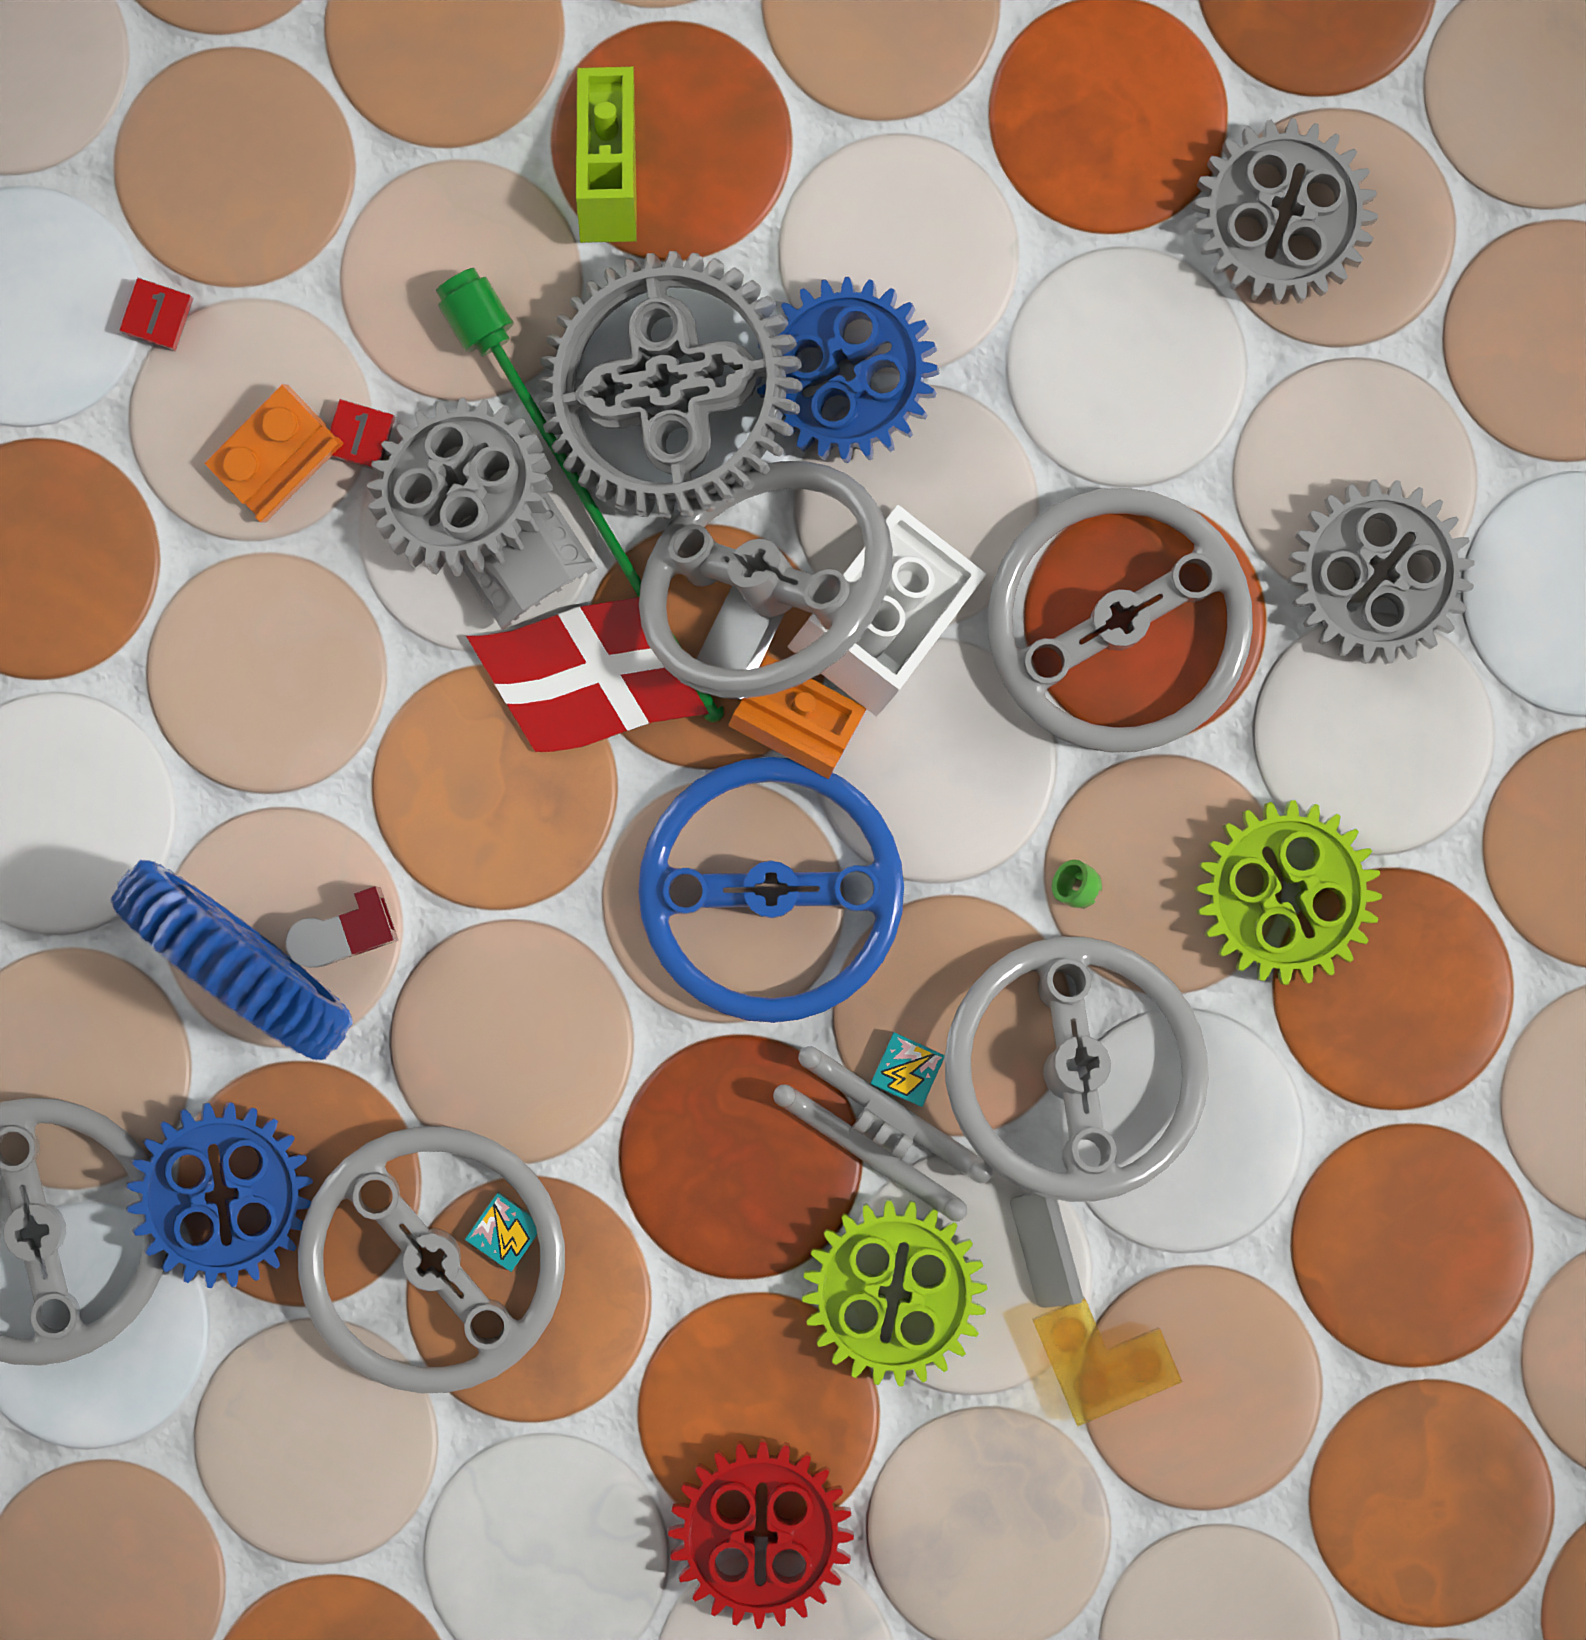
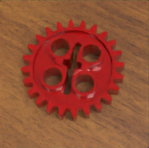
[668,1439,854,1629]

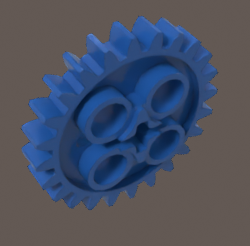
[757,277,940,463]
[126,1102,313,1288]

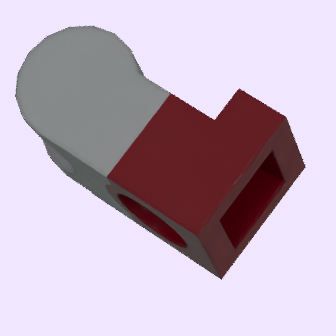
[286,886,399,968]

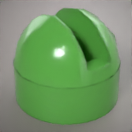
[1052,859,1102,909]

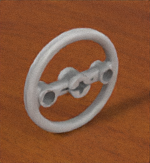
[639,461,893,698]
[987,488,1253,753]
[945,937,1209,1202]
[0,1098,167,1366]
[298,1126,565,1393]

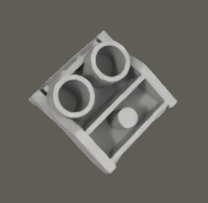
[458,492,597,630]

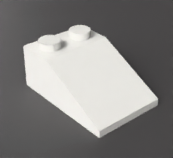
[787,505,986,717]

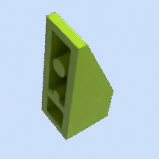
[576,67,637,243]

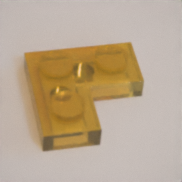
[1032,1297,1183,1427]

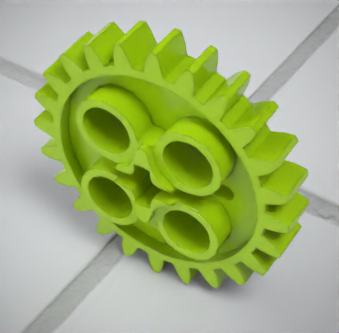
[1195,800,1382,985]
[802,1199,988,1387]

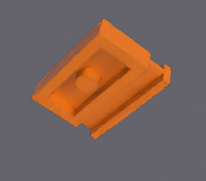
[204,384,344,523]
[728,655,866,779]

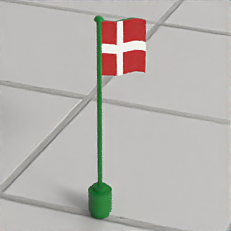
[436,267,724,752]

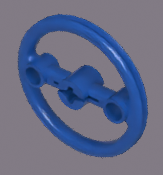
[638,757,904,1023]

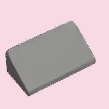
[697,586,785,700]
[1010,1192,1084,1308]

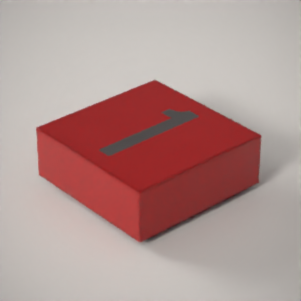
[119,277,194,351]
[330,399,395,470]

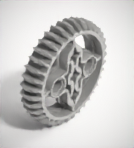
[538,251,802,519]

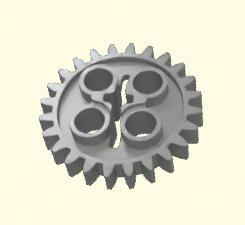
[1192,118,1378,305]
[367,398,553,577]
[1287,479,1475,665]

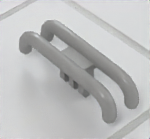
[773,1046,993,1221]

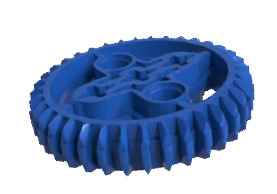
[110,860,353,1060]

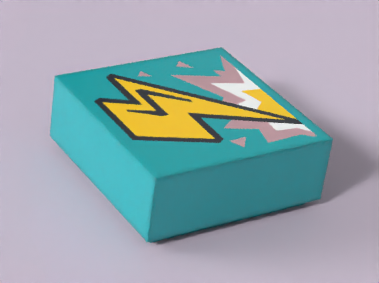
[870,1032,945,1107]
[465,1192,537,1272]

